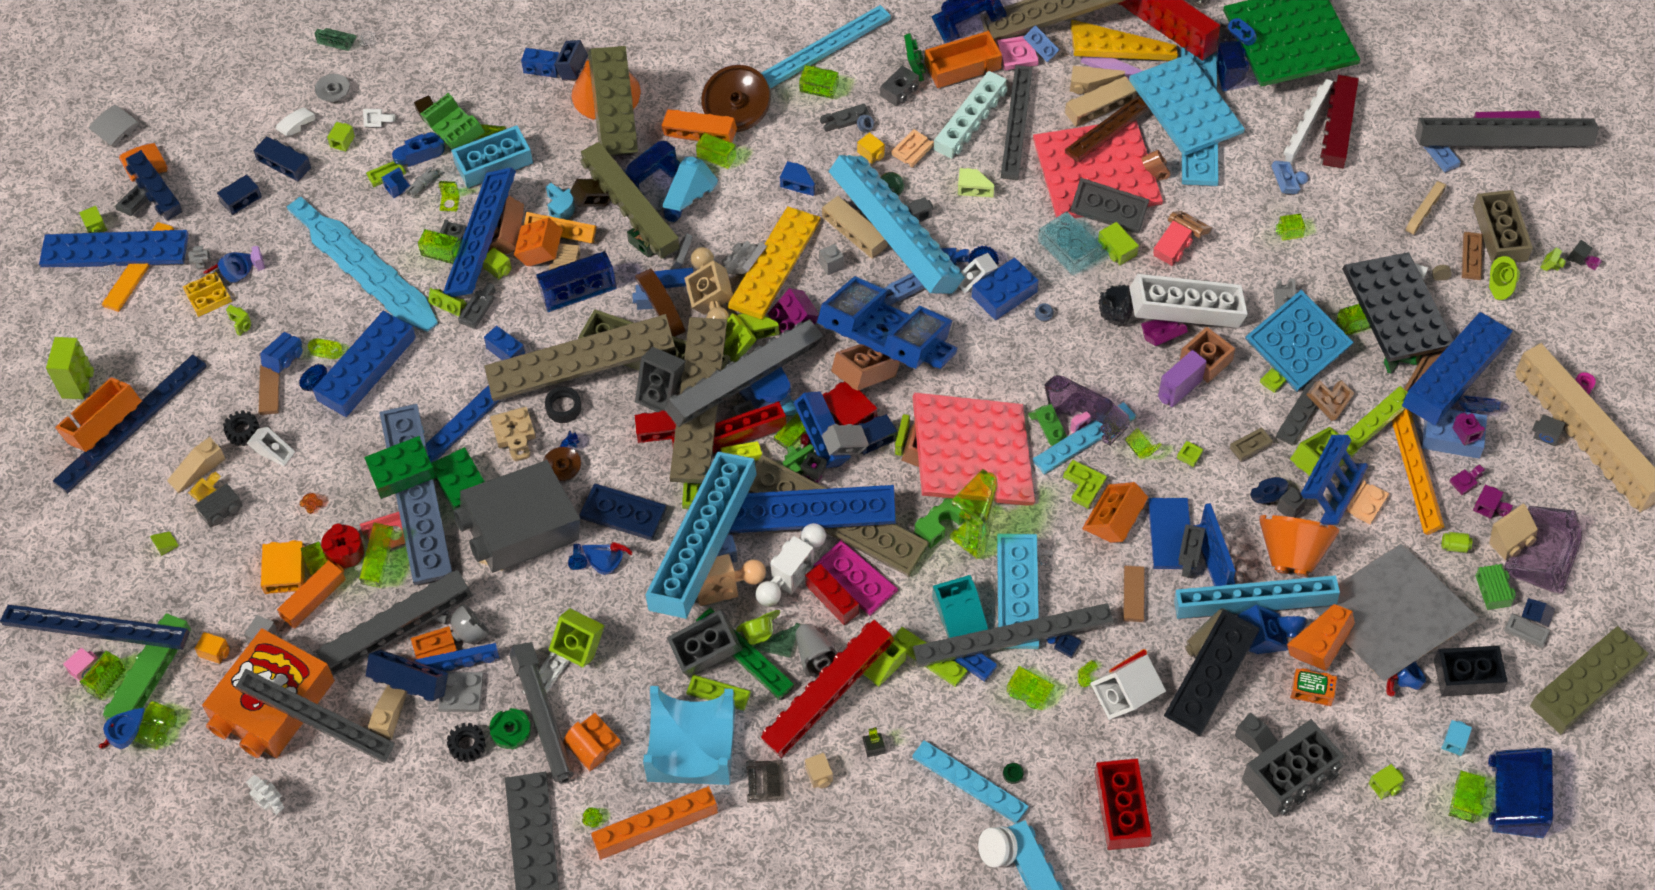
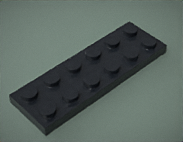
[1164,609,1260,737]

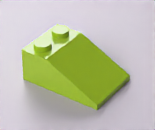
[1290,426,1359,476]

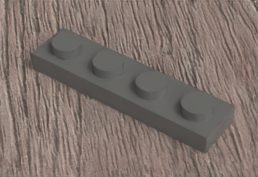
[1276,380,1317,446]

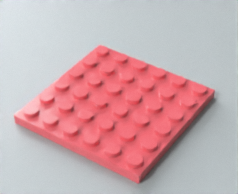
[1033,120,1163,221]
[912,393,1035,506]

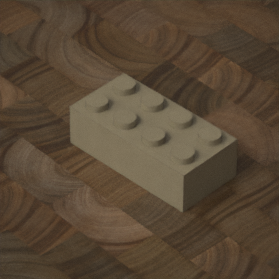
[1473,190,1533,264]

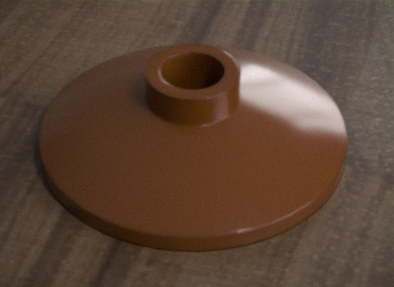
[543,447,581,481]

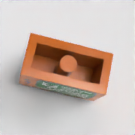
[1290,668,1337,706]

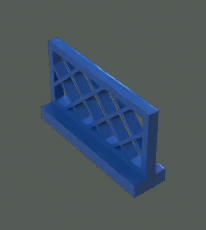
[1194,503,1236,586]

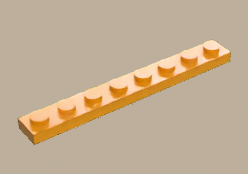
[1392,408,1445,535]

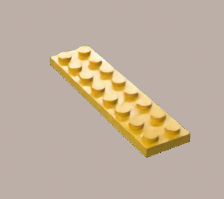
[728,206,820,320]

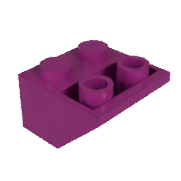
[767,288,819,334]

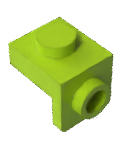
[226,304,251,336]

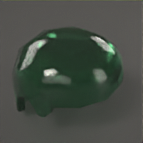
[881,171,905,196]

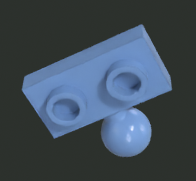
[1271,161,1308,194]

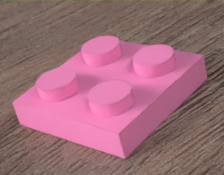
[997,36,1039,70]

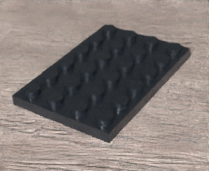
[1342,252,1454,362]

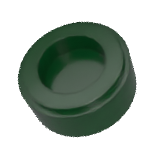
[1003,763,1024,784]

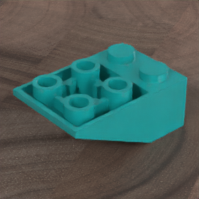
[932,575,988,638]

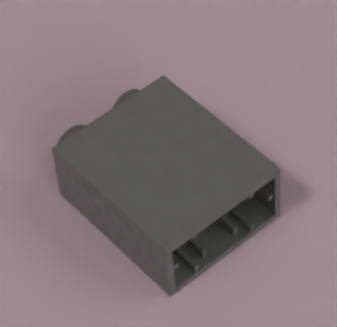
[453,460,580,573]

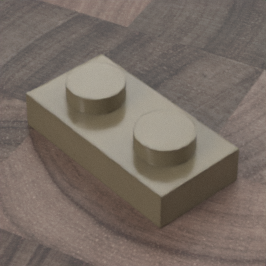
[1230,427,1273,462]

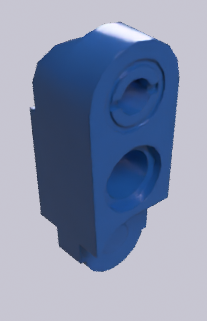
[392,132,445,167]

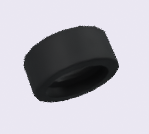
[545,386,582,423]

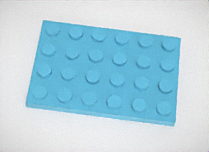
[1129,54,1245,156]

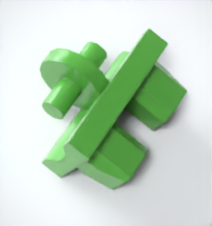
[783,444,814,475]

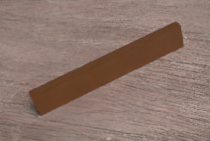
[1065,96,1149,162]

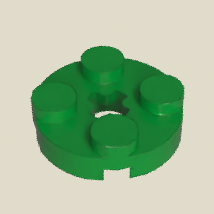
[490,708,531,750]

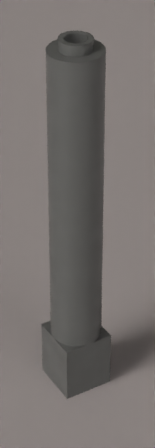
[509,642,574,784]

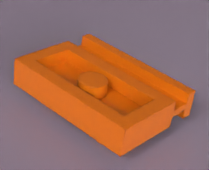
[410,626,457,659]

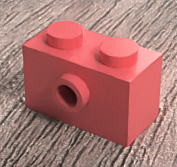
[1154,221,1193,266]

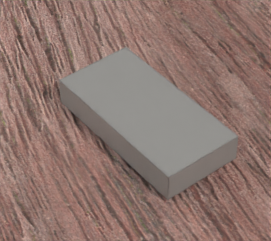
[1504,613,1550,648]

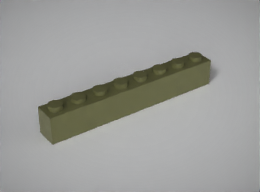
[580,142,679,259]

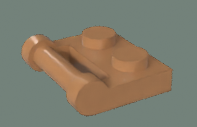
[1168,210,1212,238]

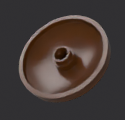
[701,65,771,132]

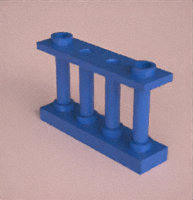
[1301,435,1368,525]

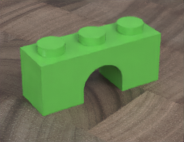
[914,498,974,549]

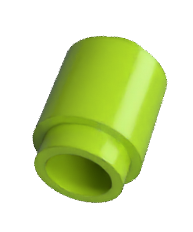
[1441,532,1472,553]

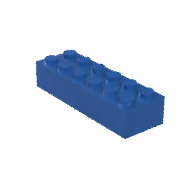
[313,310,416,417]

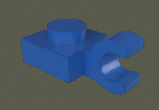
[941,248,969,265]

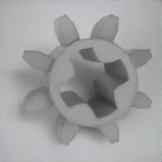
[189,245,210,268]

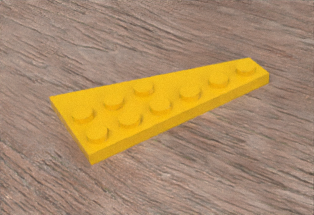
[1070,19,1178,61]

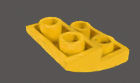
[182,272,232,317]

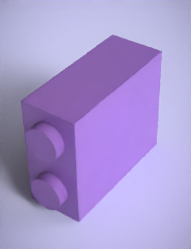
[1158,350,1207,407]

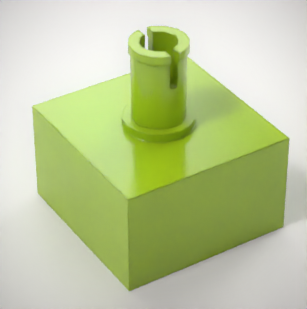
[548,608,605,668]

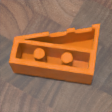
[1287,604,1355,671]

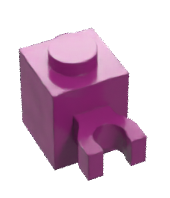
[1473,484,1513,519]

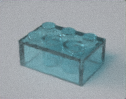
[1038,211,1102,276]

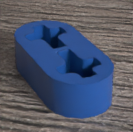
[1228,18,1257,45]

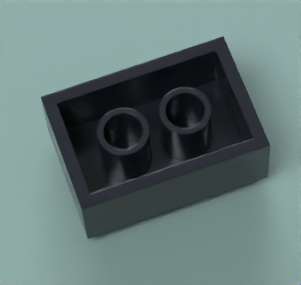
[1434,645,1508,697]

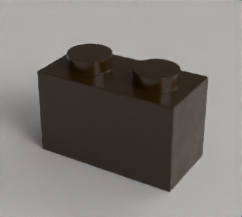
[570,179,611,207]

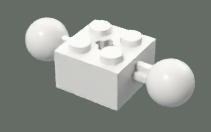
[756,523,826,607]

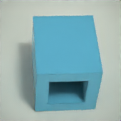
[1441,720,1472,756]

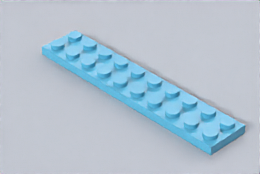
[1181,47,1218,186]

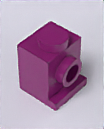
[1452,412,1485,446]

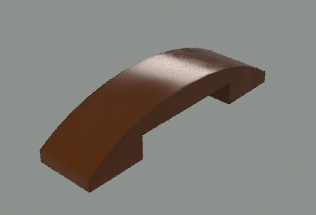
[634,268,686,337]

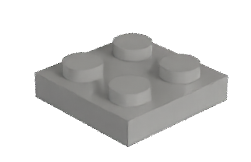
[438,672,483,712]

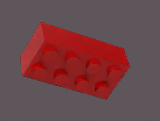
[1094,758,1152,850]

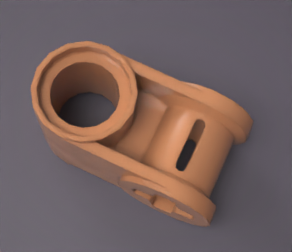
[1141,150,1170,180]

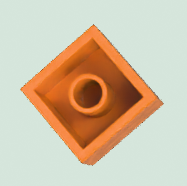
[514,217,562,266]

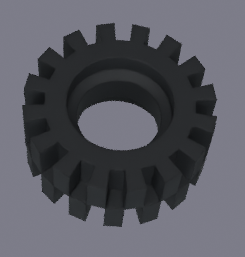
[223,410,260,446]
[447,723,486,763]

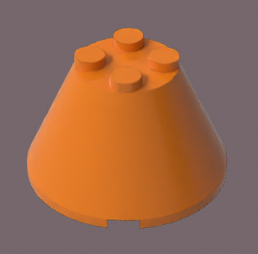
[571,60,641,120]
[1259,515,1340,577]

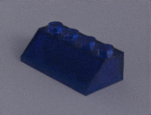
[536,251,617,312]

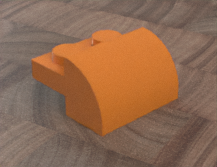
[564,713,621,772]

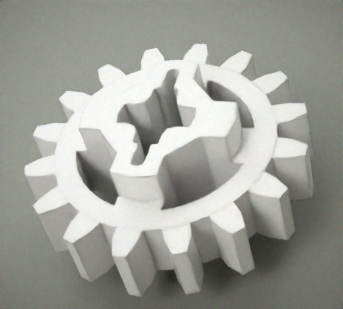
[246,775,285,815]

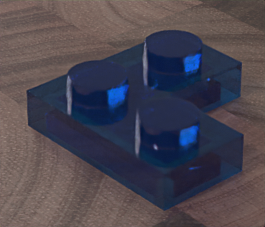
[1458,395,1501,413]

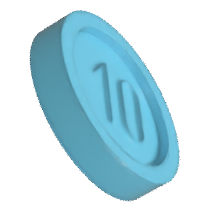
[781,400,797,416]

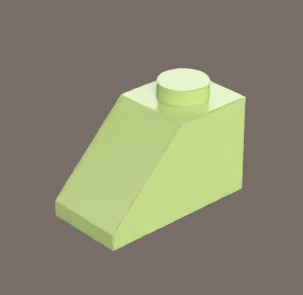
[958,168,994,198]

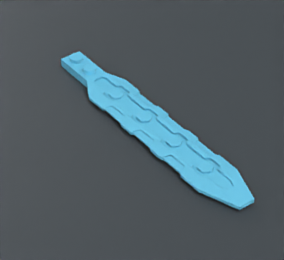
[286,196,438,332]

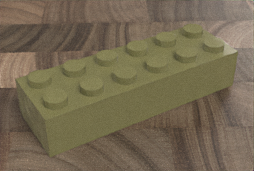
[588,46,638,157]
[1530,626,1649,735]

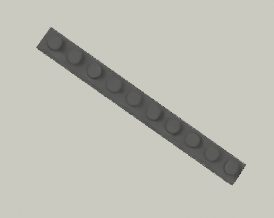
[913,603,1114,667]

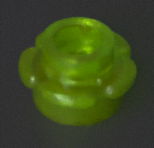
[582,807,603,828]

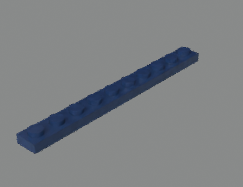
[53,354,207,493]
[0,604,190,650]

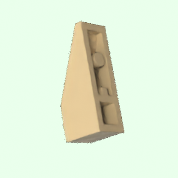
[1070,66,1125,94]
[167,437,226,493]
[368,685,407,740]

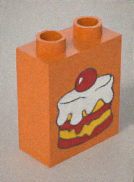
[202,628,335,759]

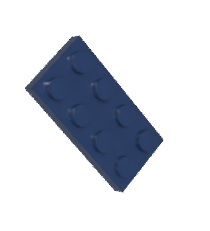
[579,483,667,541]

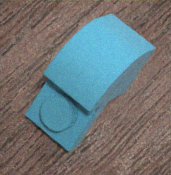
[546,183,575,220]

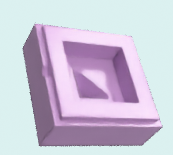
[251,246,265,271]

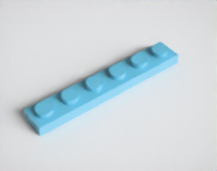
[1033,402,1136,475]
[912,740,1028,824]

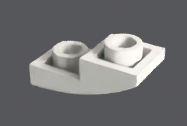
[276,107,315,136]

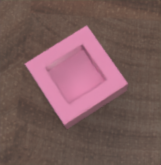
[1070,411,1091,433]

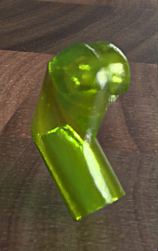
[1077,660,1098,687]

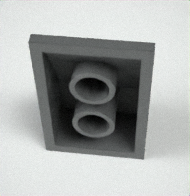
[635,347,686,412]

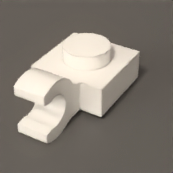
[363,109,395,127]

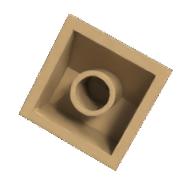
[1489,503,1538,561]

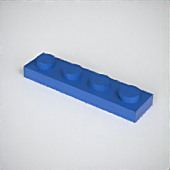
[416,643,499,671]

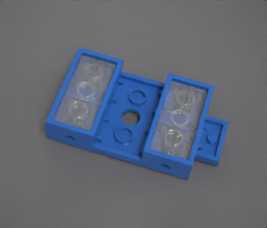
[817,276,958,369]

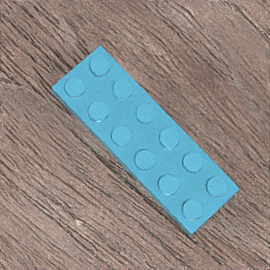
[997,534,1039,649]

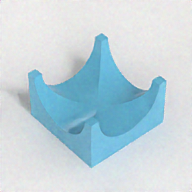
[643,686,735,785]

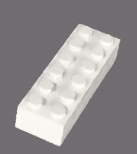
[1129,274,1248,328]

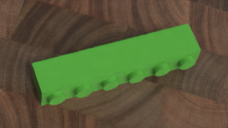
[102,613,191,721]

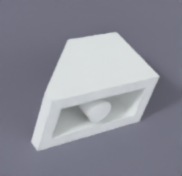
[959,253,999,293]
[247,427,295,466]

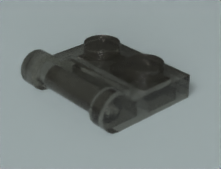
[746,760,785,803]

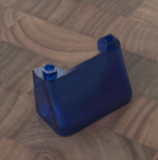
[1488,747,1553,839]

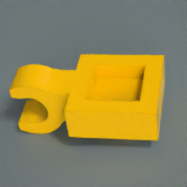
[188,471,221,502]

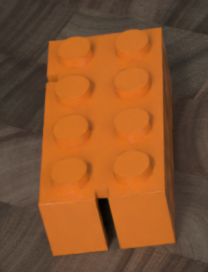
[924,31,1002,88]
[55,377,142,452]

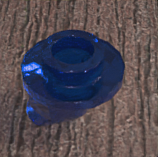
[559,430,580,448]
[568,544,588,570]

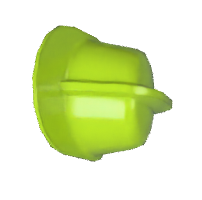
[1489,256,1520,300]
[736,610,781,645]

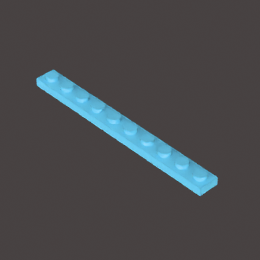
[761,5,891,89]

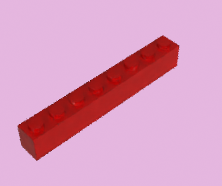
[760,619,894,758]

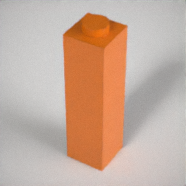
[277,560,346,629]

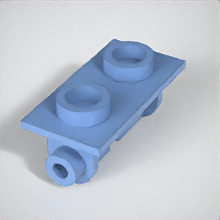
[1023,25,1059,62]

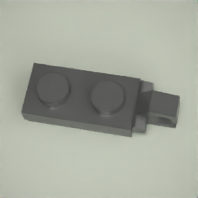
[458,282,496,329]
[1178,524,1205,578]

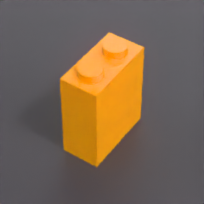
[261,540,306,594]

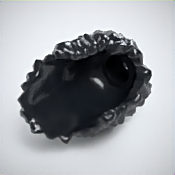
[1098,284,1134,326]

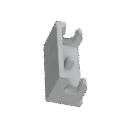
[1273,278,1296,311]

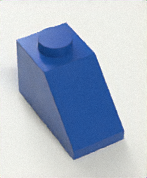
[780,161,815,196]

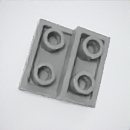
[88,104,139,148]
[722,240,767,274]

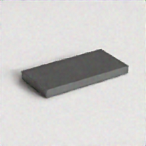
[1070,178,1149,233]

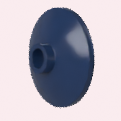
[1250,477,1289,503]

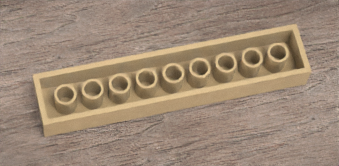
[1515,343,1655,512]

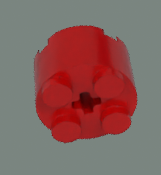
[321,523,364,569]

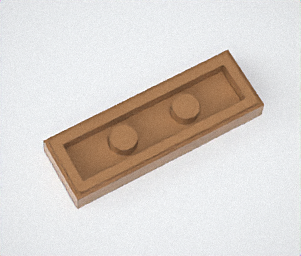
[1462,232,1483,280]
[258,365,280,415]
[1123,566,1144,622]

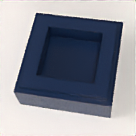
[1054,634,1082,658]

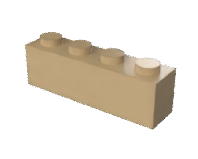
[1065,76,1137,127]
[822,195,888,259]

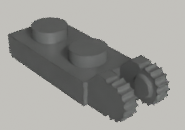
[819,103,871,132]

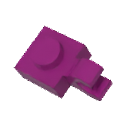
[1449,464,1485,495]

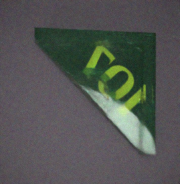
[754,623,800,658]

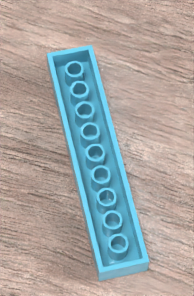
[828,155,965,294]
[645,452,757,619]

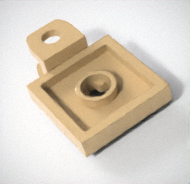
[490,407,536,461]

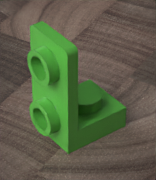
[1028,404,1067,446]

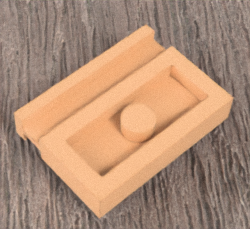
[892,129,934,168]
[1345,480,1389,525]

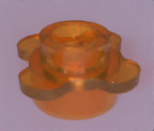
[299,493,323,514]

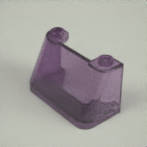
[1044,375,1130,446]
[1505,506,1583,594]

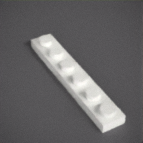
[1283,79,1333,164]

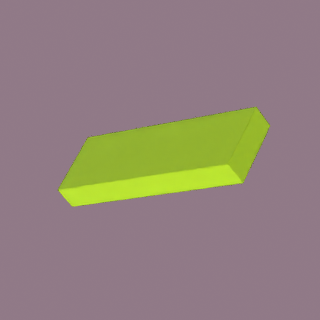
[686,675,751,711]

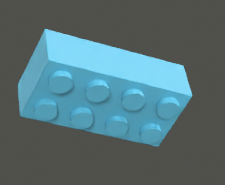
[451,125,533,188]

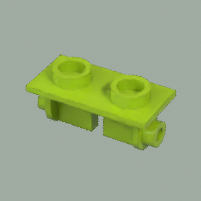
[428,288,467,316]

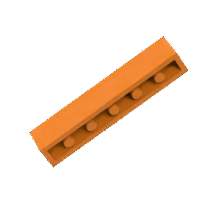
[591,786,718,860]

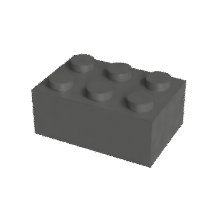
[667,610,743,678]

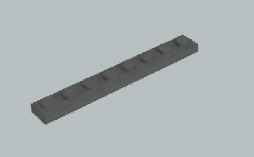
[1001,65,1033,180]
[235,669,395,763]

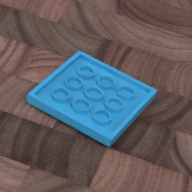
[1245,290,1354,392]

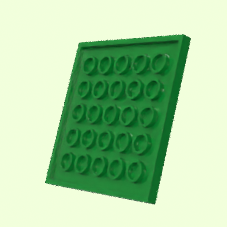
[1223,0,1360,87]

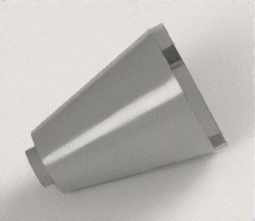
[795,624,839,679]

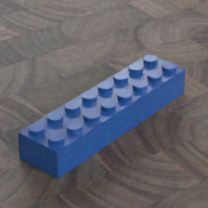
[1402,312,1513,426]

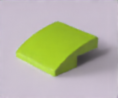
[724,313,757,362]

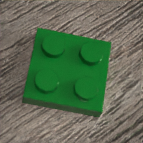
[904,33,926,81]

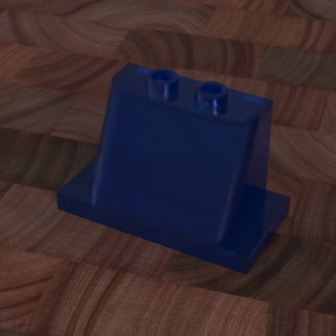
[931,0,1007,44]
[624,141,681,196]

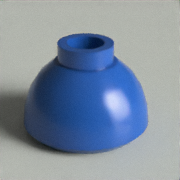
[1278,616,1307,637]

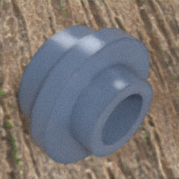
[857,115,874,133]
[1035,303,1053,321]

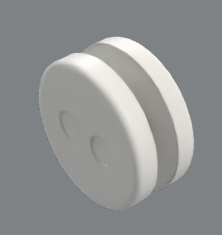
[978,826,1018,867]

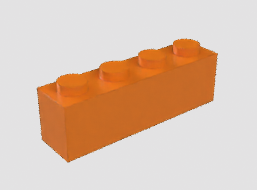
[662,109,737,145]

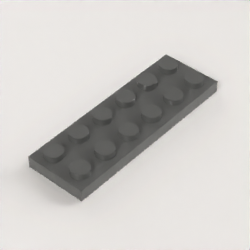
[505,771,559,890]

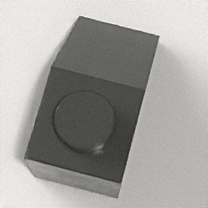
[1235,712,1277,755]

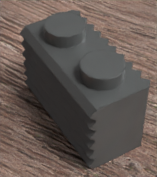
[194,483,243,528]

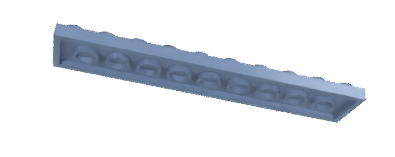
[379,404,452,585]

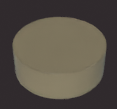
[1432,265,1452,281]

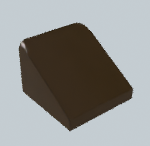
[414,95,434,121]

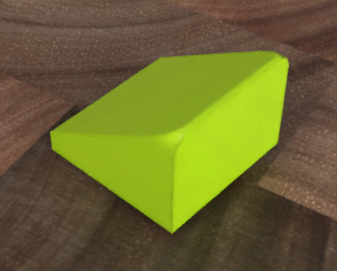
[150,531,179,556]

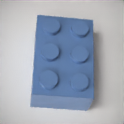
[1421,409,1487,459]

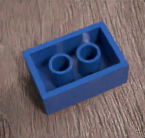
[972,257,1039,321]

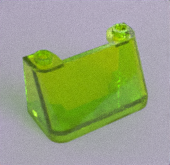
[950,469,998,559]

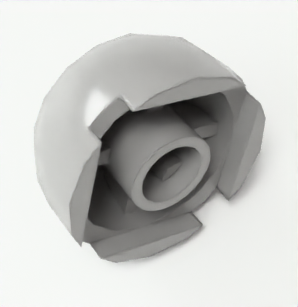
[451,604,490,644]

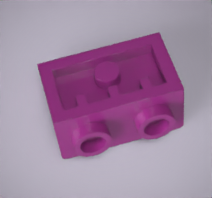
[1141,319,1188,346]

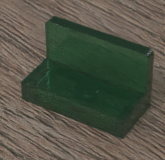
[314,28,356,51]

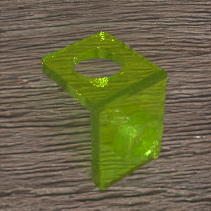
[439,181,460,212]
[1125,428,1162,459]

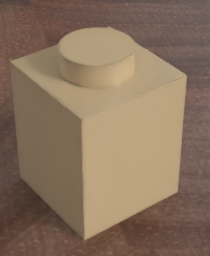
[804,753,833,789]

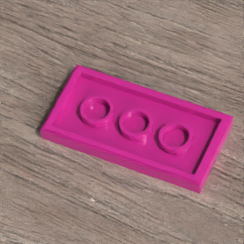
[814,540,898,616]

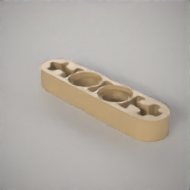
[1405,181,1446,235]

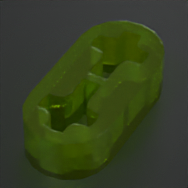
[307,338,343,359]

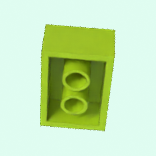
[46,337,94,400]

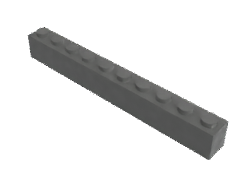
[1415,118,1599,147]
[665,319,823,427]

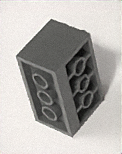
[1242,719,1345,818]

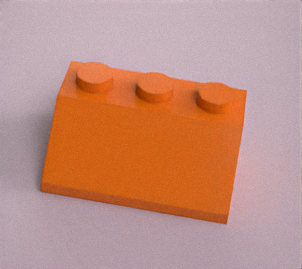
[1082,482,1148,543]

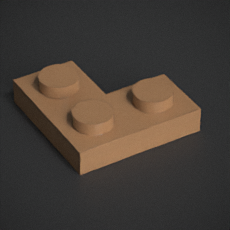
[1306,380,1354,421]

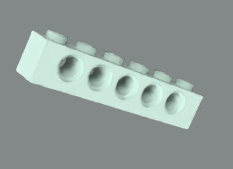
[934,71,1007,159]

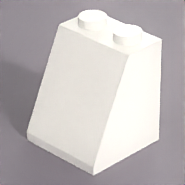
[1090,655,1166,720]

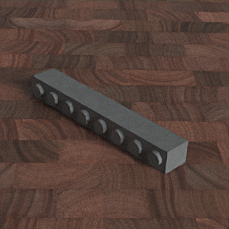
[316,570,473,675]

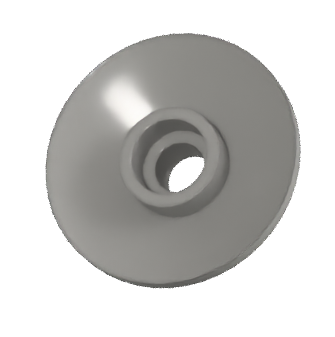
[315,74,350,102]

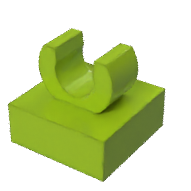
[1540,247,1566,271]

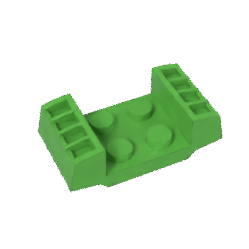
[420,93,485,149]

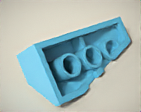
[663,157,718,211]

